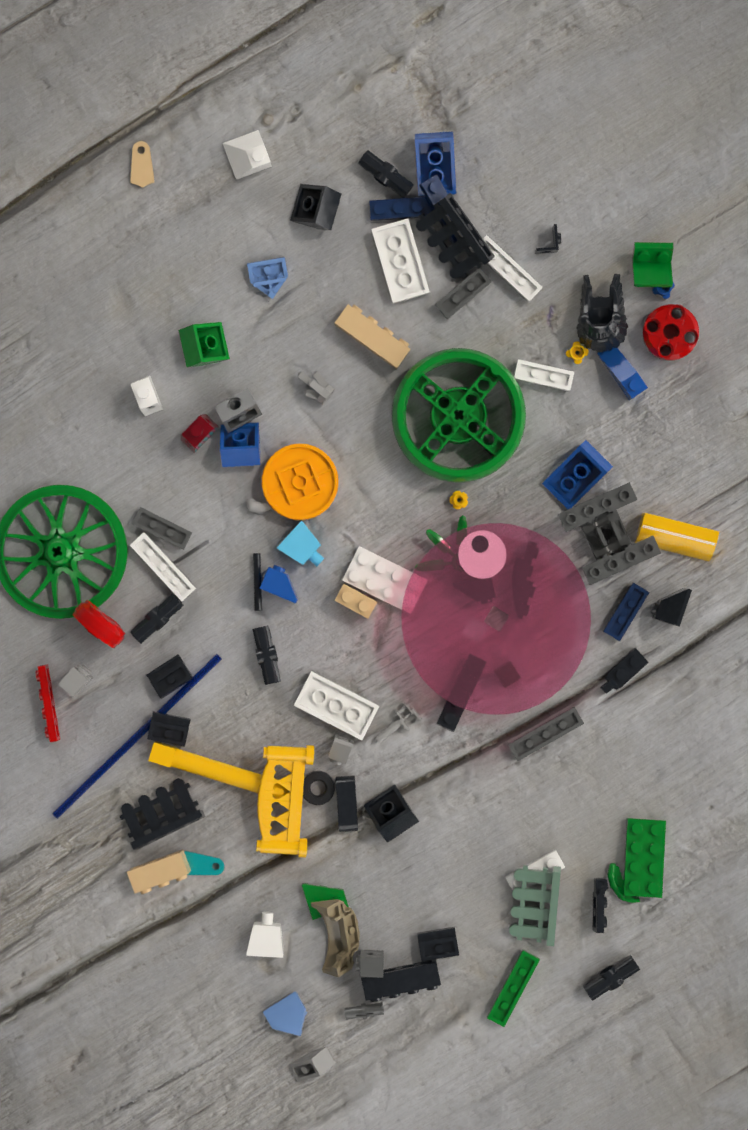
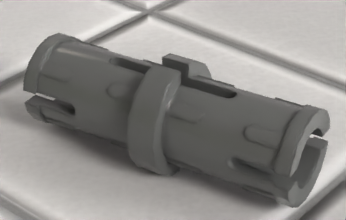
[344,1002,384,1020]

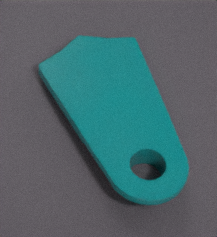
[184,851,225,875]

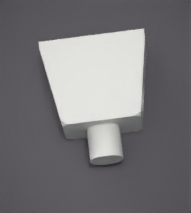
[131,376,163,416]
[246,912,284,958]

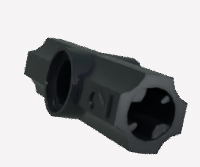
[358,150,414,198]
[130,593,184,644]
[252,625,281,685]
[583,955,641,1001]

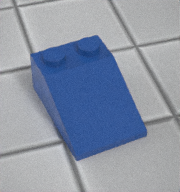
[415,131,456,196]
[542,440,613,509]

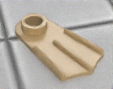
[130,141,155,188]

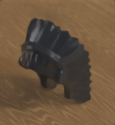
[576,274,628,353]

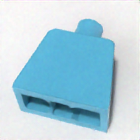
[277,521,325,567]

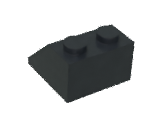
[290,184,342,230]
[363,785,419,843]

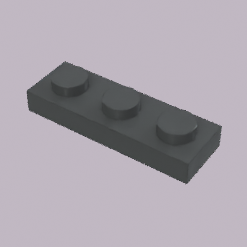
[435,268,492,320]
[132,507,192,550]

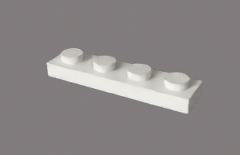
[483,235,543,302]
[130,532,197,601]

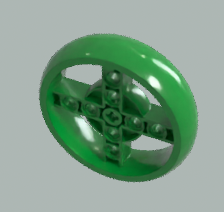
[391,348,526,483]

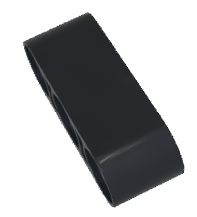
[336,775,358,832]

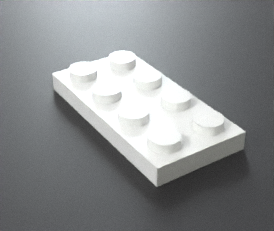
[371,219,430,304]
[342,546,427,614]
[294,671,379,740]

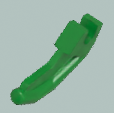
[607,863,640,903]

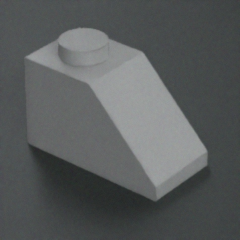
[328,734,354,765]
[289,1047,335,1082]

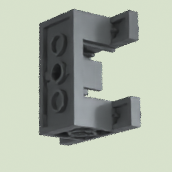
[558,482,661,585]

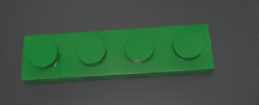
[487,949,540,1027]

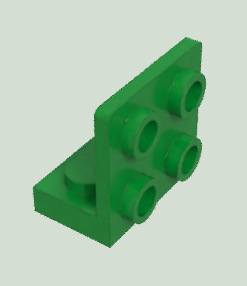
[632,242,674,287]

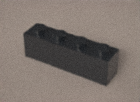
[361,959,441,1002]

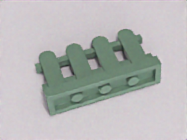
[509,865,561,947]

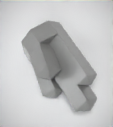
[298,371,335,405]

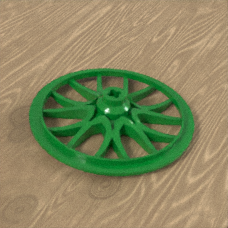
[0,485,128,619]

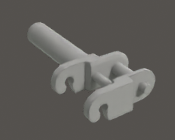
[375,702,422,743]

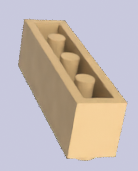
[335,304,410,370]

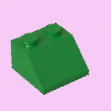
[178,322,230,367]

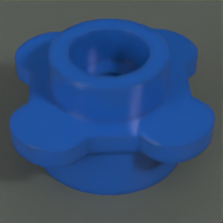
[652,282,675,299]

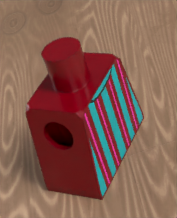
[181,414,219,453]

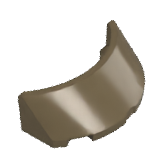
[311,899,360,978]

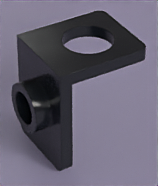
[535,224,561,254]

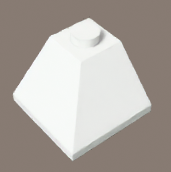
[223,130,272,180]

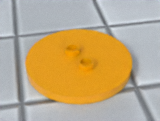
[262,444,338,521]

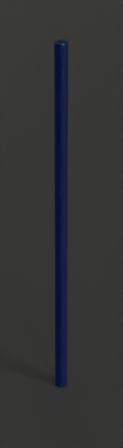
[52,654,222,819]

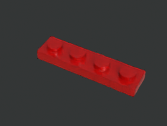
[35,664,60,742]

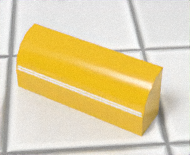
[635,513,719,561]

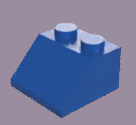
[220,422,261,467]
[260,565,298,603]

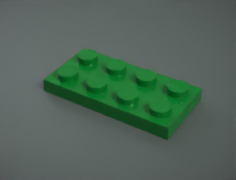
[623,818,666,898]

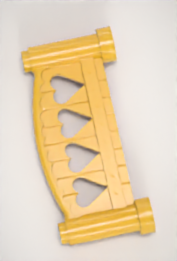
[256,745,314,858]

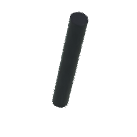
[253,553,262,611]

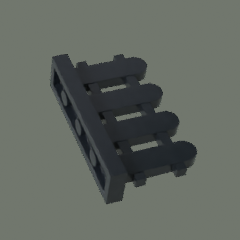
[416,193,495,279]
[120,778,205,850]

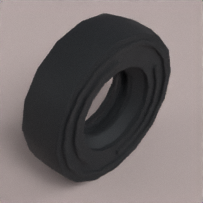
[303,771,335,805]

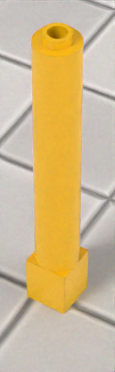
[148,741,288,798]

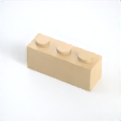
[127,849,191,894]

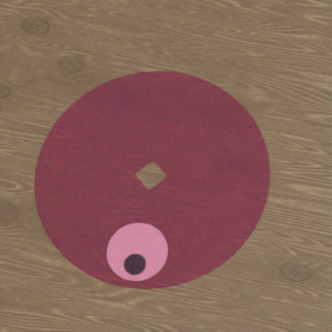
[401,523,591,715]

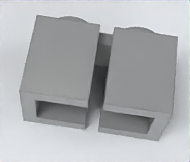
[58,665,93,697]

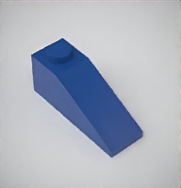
[597,348,648,400]

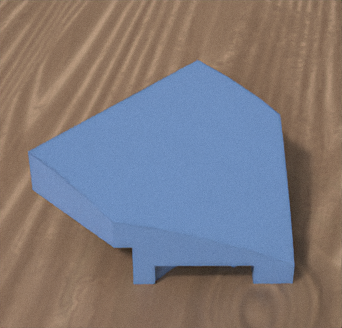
[247,257,288,299]
[263,992,307,1036]

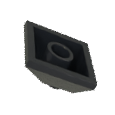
[651,588,692,627]

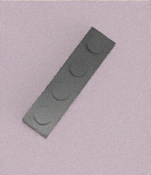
[508,707,584,761]

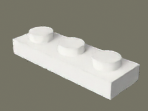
[514,359,574,391]
[506,849,565,890]

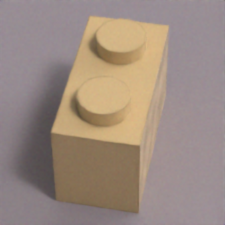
[334,584,377,619]

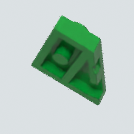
[302,883,349,920]

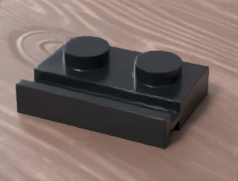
[146,654,193,699]
[147,711,191,747]
[417,927,459,961]

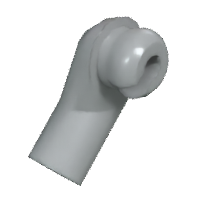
[246,498,271,514]

